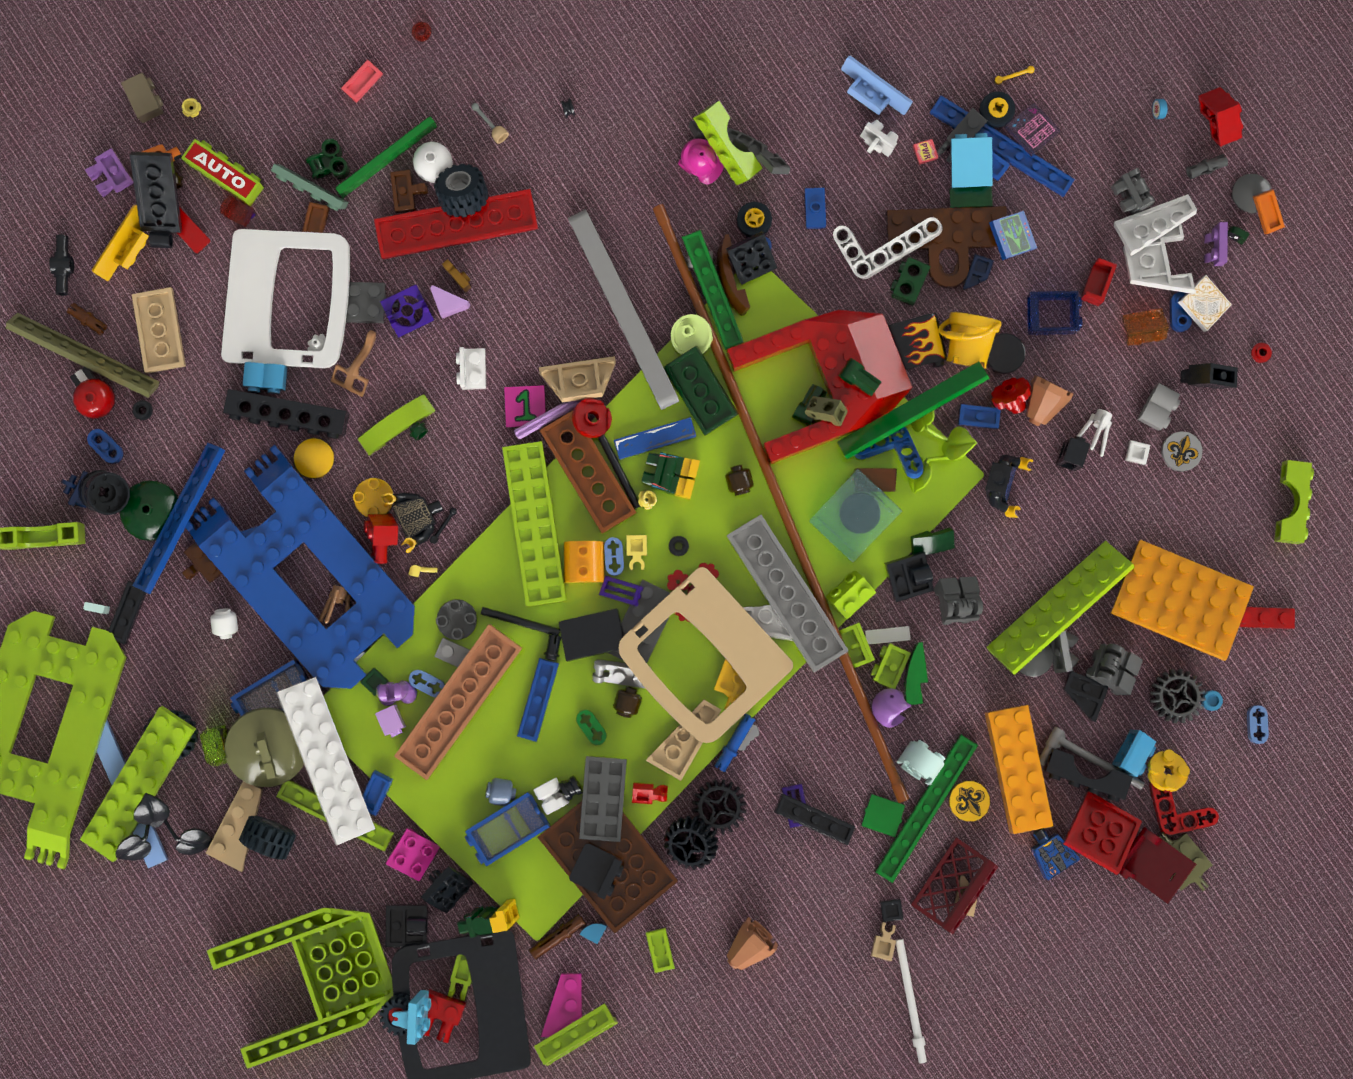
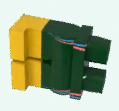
[641,452,700,500]
[457,899,520,938]

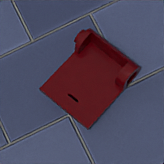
[1119,827,1197,904]

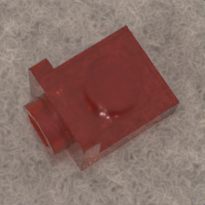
[220,195,255,228]

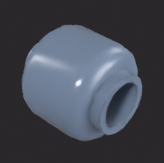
[485,778,516,806]

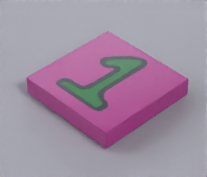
[504,385,546,428]

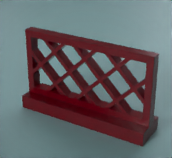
[911,838,999,934]

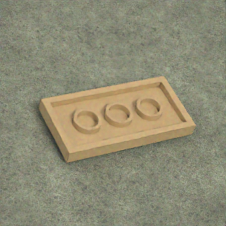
[132,287,186,373]

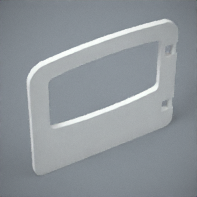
[221,229,350,368]

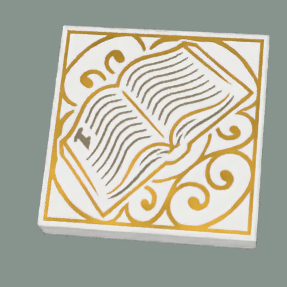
[1178,275,1232,332]

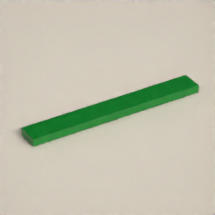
[837,361,990,459]
[875,734,978,883]

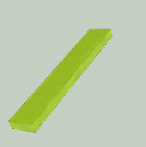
[276,780,394,852]

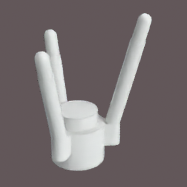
[1077,409,1112,457]

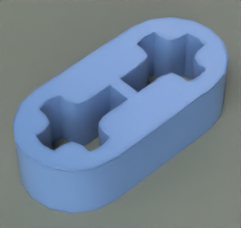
[604,537,624,576]
[409,670,445,697]
[1247,705,1269,744]

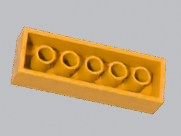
[985,705,1053,834]

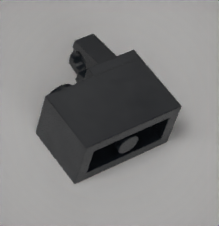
[1180,363,1238,389]

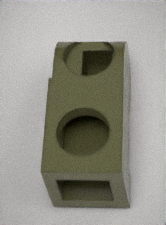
[805,396,848,426]

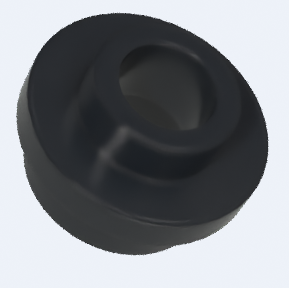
[132,400,153,420]
[669,536,689,556]

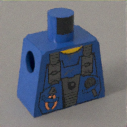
[1031,828,1080,880]

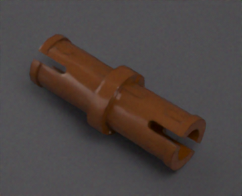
[67,303,108,336]

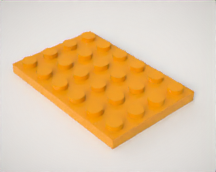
[1111,540,1254,661]

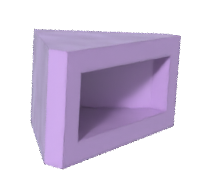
[430,285,470,319]

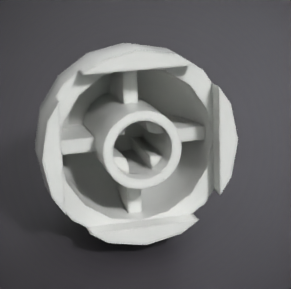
[413,141,453,183]

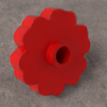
[991,377,1031,414]

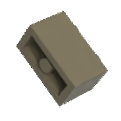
[121,73,164,123]

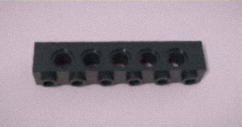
[223,389,349,439]

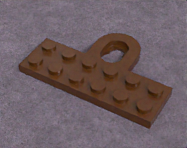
[886,206,1007,288]

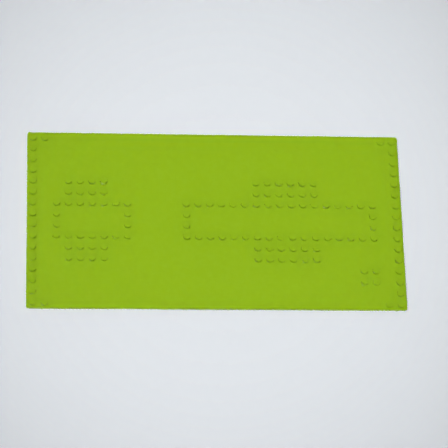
[324,266,984,941]

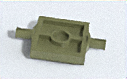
[1158,832,1213,891]

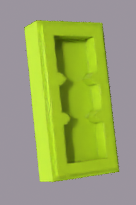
[646,928,675,973]

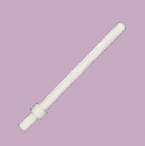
[895,939,927,1063]

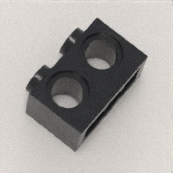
[1056,436,1090,471]

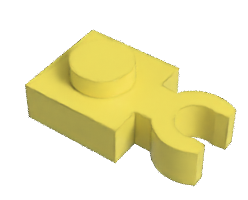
[626,535,647,570]

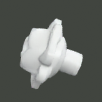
[308,334,326,351]

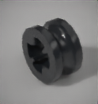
[561,98,575,118]

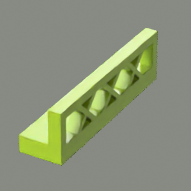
[534,1003,618,1066]

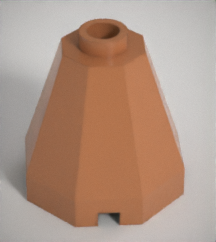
[1026,375,1073,426]
[727,917,778,970]

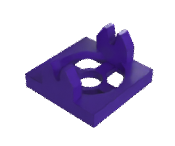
[380,284,434,338]

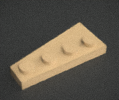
[646,700,721,781]
[206,781,263,872]

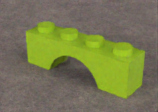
[693,101,763,185]
[1274,460,1314,544]
[0,522,86,550]

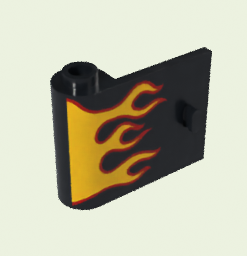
[888,313,947,370]

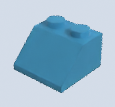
[1112,729,1156,777]

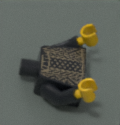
[381,492,444,553]

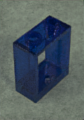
[1027,291,1083,335]

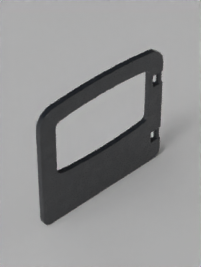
[392,930,531,1079]

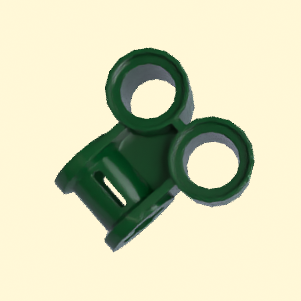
[305,139,350,180]

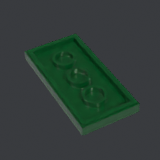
[663,346,739,436]

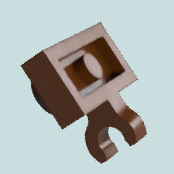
[390,170,428,213]
[182,542,222,583]

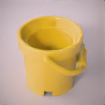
[938,312,1001,369]

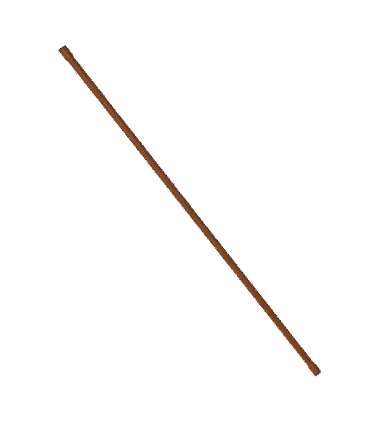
[653,204,910,803]

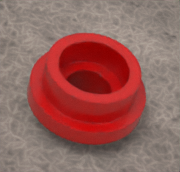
[1251,343,1272,363]

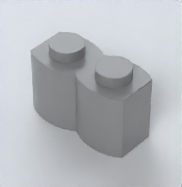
[1137,383,1181,431]

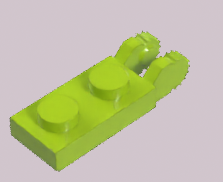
[448,955,471,1001]

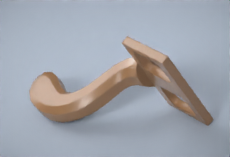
[331,330,376,397]

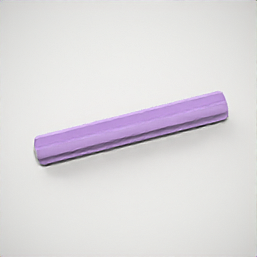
[514,400,582,439]

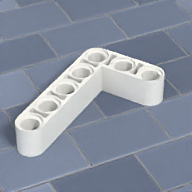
[833,217,942,279]

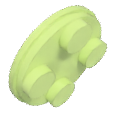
[671,314,713,355]

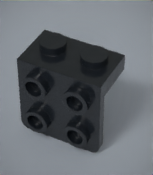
[569,843,624,899]

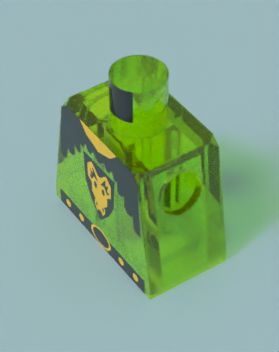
[200,724,227,767]

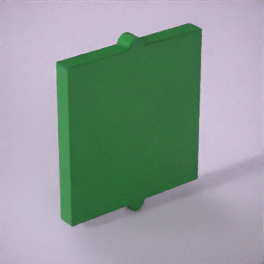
[861,794,905,837]

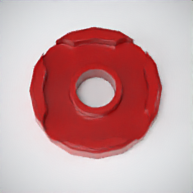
[572,398,612,438]

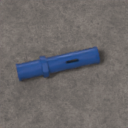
[714,713,756,772]

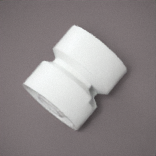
[533,777,570,815]

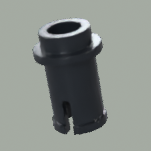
[544,635,561,661]

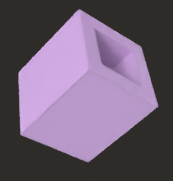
[375,705,406,737]

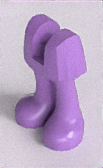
[376,680,417,706]

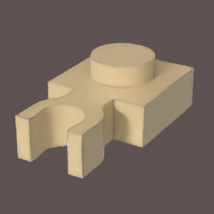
[870,922,896,961]

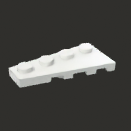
[1114,194,1197,256]
[743,605,793,641]

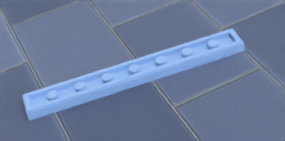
[97,720,168,868]

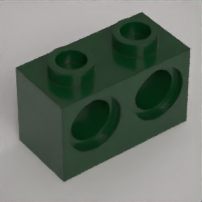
[890,257,931,306]

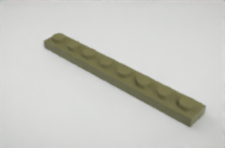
[6,312,159,398]

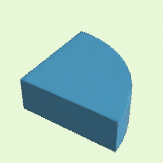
[579,923,607,944]

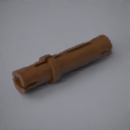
[529,914,586,960]

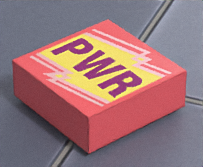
[913,139,938,165]

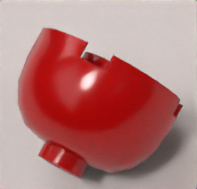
[73,379,115,419]

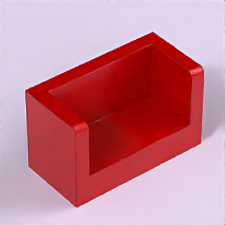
[1080,258,1117,306]

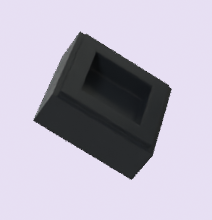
[880,898,904,922]

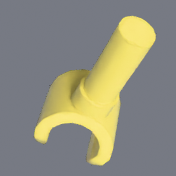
[408,565,437,578]

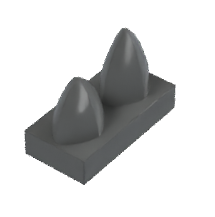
[1050,631,1079,673]

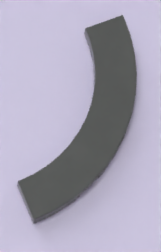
[688,121,791,174]

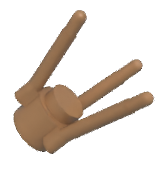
[318,585,351,624]

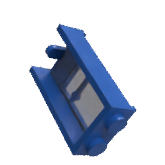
[230,660,309,716]
[465,791,550,866]

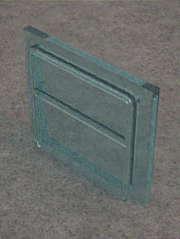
[809,469,902,563]

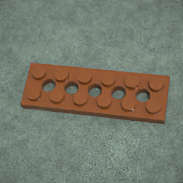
[539,410,636,534]

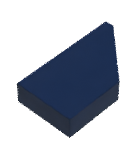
[962,254,994,290]

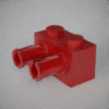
[364,514,398,564]
[424,989,467,1043]

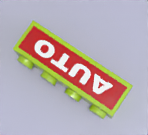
[181,139,264,207]

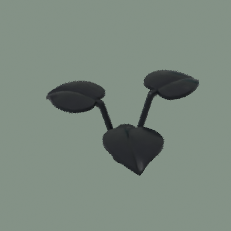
[115,793,213,861]

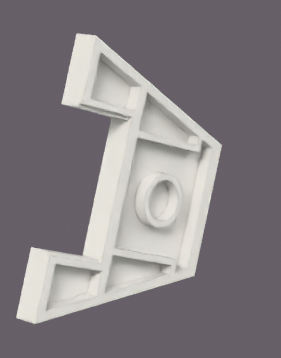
[1123,224,1195,294]

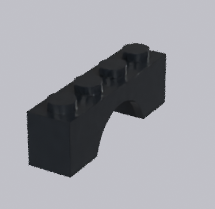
[1045,749,1133,802]

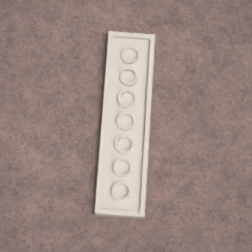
[276,677,375,845]

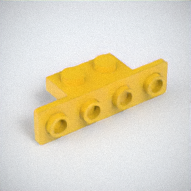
[92,204,149,281]

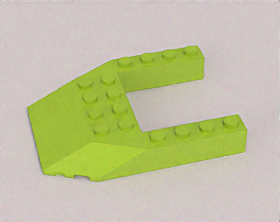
[207,907,393,1069]

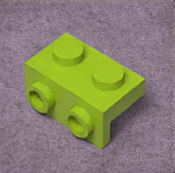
[826,571,876,620]
[871,643,911,689]

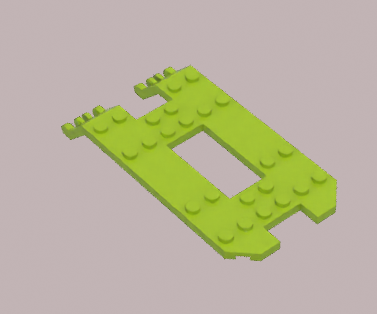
[0,611,127,869]

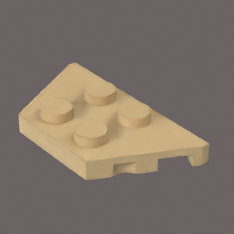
[539,356,616,403]

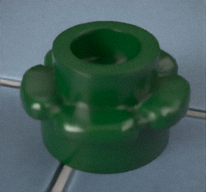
[410,422,428,441]

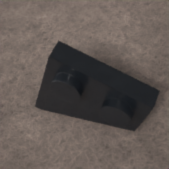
[1063,671,1109,722]

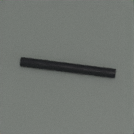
[598,435,641,509]
[481,607,560,636]

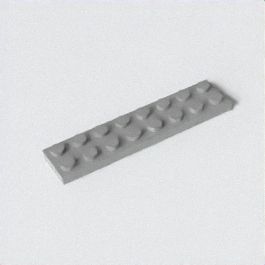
[727,515,849,673]

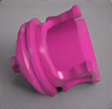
[678,138,724,185]

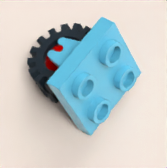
[379,990,431,1045]

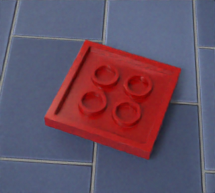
[1063,792,1142,875]

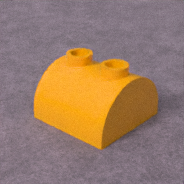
[564,541,605,583]

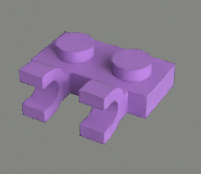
[85,148,134,197]
[1204,222,1228,266]

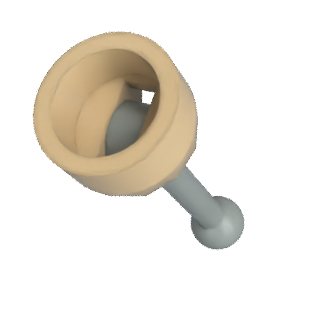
[471,103,509,144]

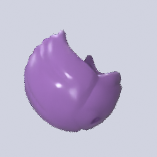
[872,688,911,728]

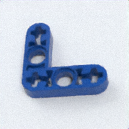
[854,427,924,479]

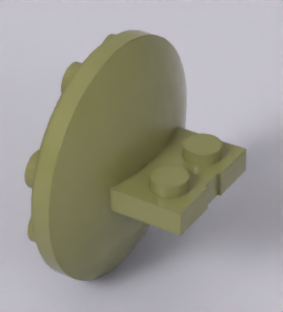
[225,708,304,787]

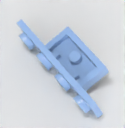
[841,56,913,115]

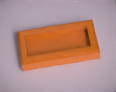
[1253,189,1285,234]

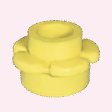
[182,98,201,118]
[638,490,657,510]

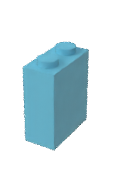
[951,133,993,188]

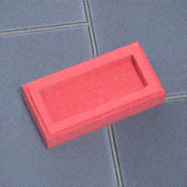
[341,60,383,103]

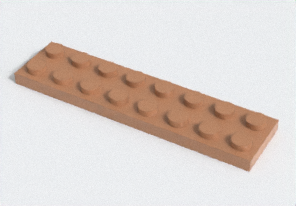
[394,624,523,780]

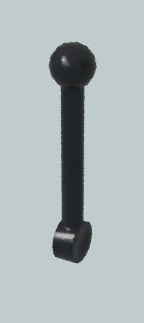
[430,508,457,544]

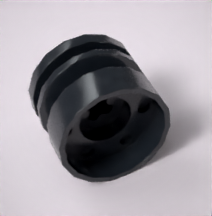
[78,470,130,515]

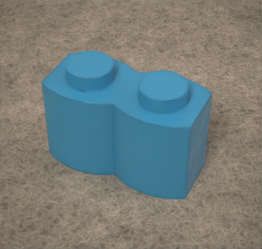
[243,362,288,394]

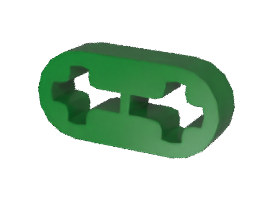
[576,710,607,745]

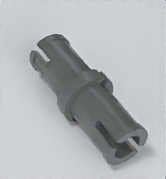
[1186,154,1228,179]

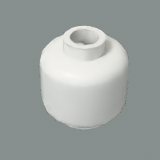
[210,608,238,639]

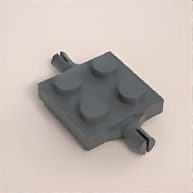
[330,282,399,324]

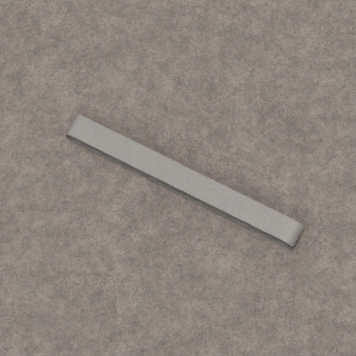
[568,209,679,410]

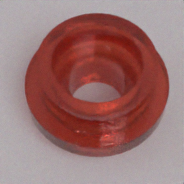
[412,22,432,42]

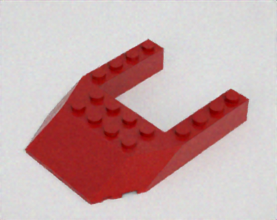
[727,310,913,465]

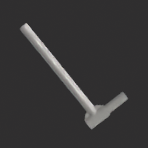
[1039,726,1145,790]

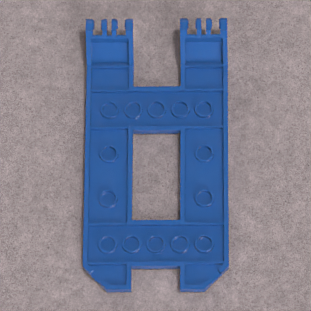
[185,445,415,689]

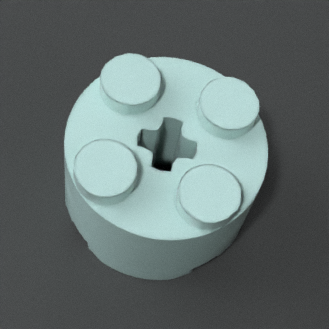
[897,740,945,785]

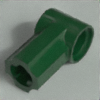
[838,358,881,396]
[792,384,827,426]

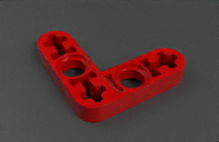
[1149,782,1219,835]

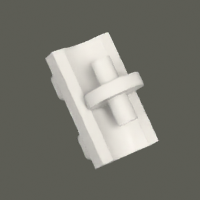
[860,120,899,157]

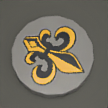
[1161,431,1203,472]

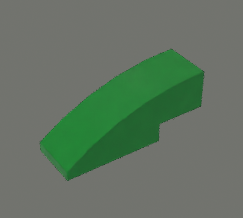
[904,642,928,705]

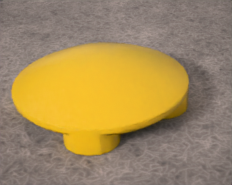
[294,438,334,478]
[353,478,393,517]

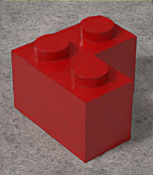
[1198,87,1243,147]

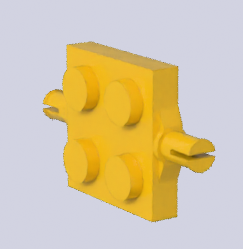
[714,659,746,709]

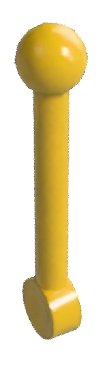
[995,66,1035,85]

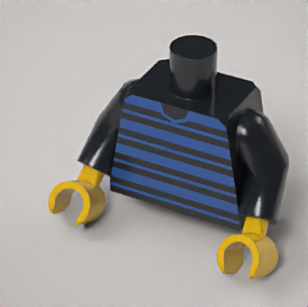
[986,455,1033,518]

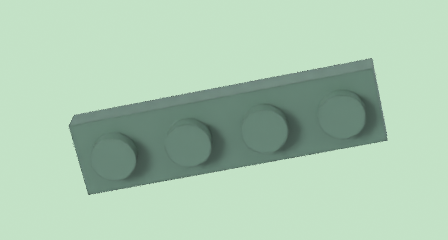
[271,164,349,211]

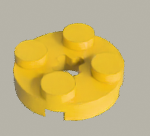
[1147,750,1190,792]

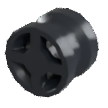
[559,775,583,801]

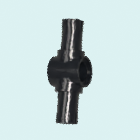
[49,234,75,296]

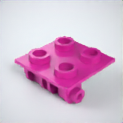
[385,828,440,881]

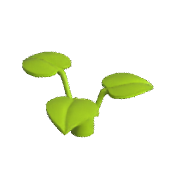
[908,410,977,493]

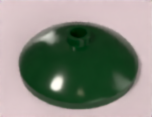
[120,481,178,541]

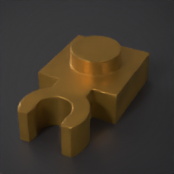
[442,259,471,293]

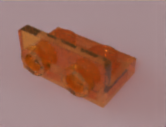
[1122,308,1169,346]

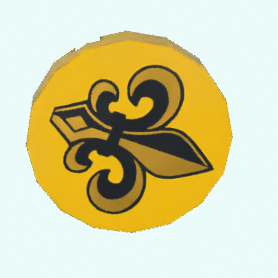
[949,781,990,821]

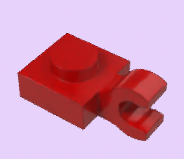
[632,783,668,804]

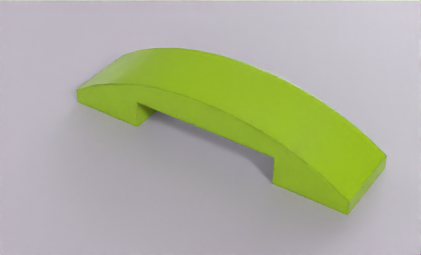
[358,394,435,456]

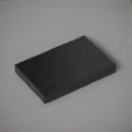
[559,608,623,662]

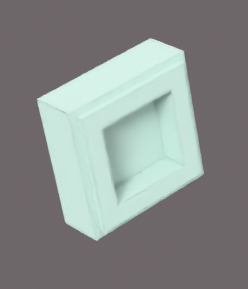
[83,602,110,614]

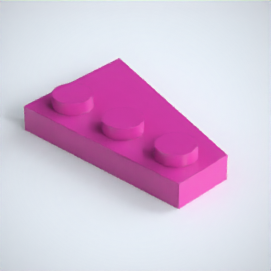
[541,973,582,1037]

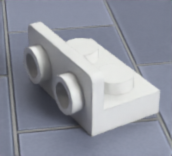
[456,347,486,390]

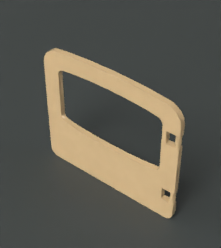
[618,567,793,743]

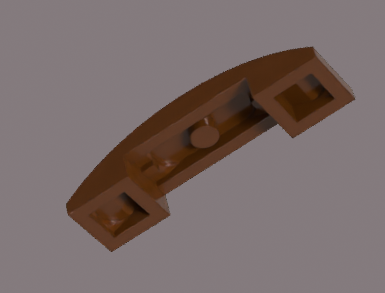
[717,234,750,316]

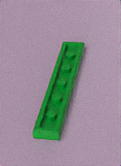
[335,116,437,198]
[682,230,744,350]

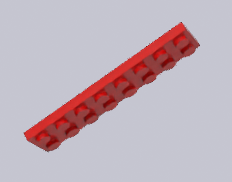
[374,189,538,259]

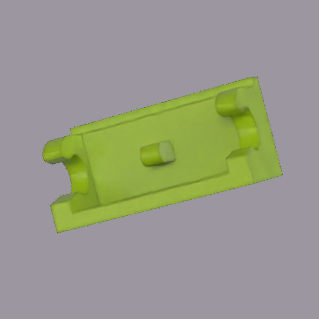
[839,623,875,668]

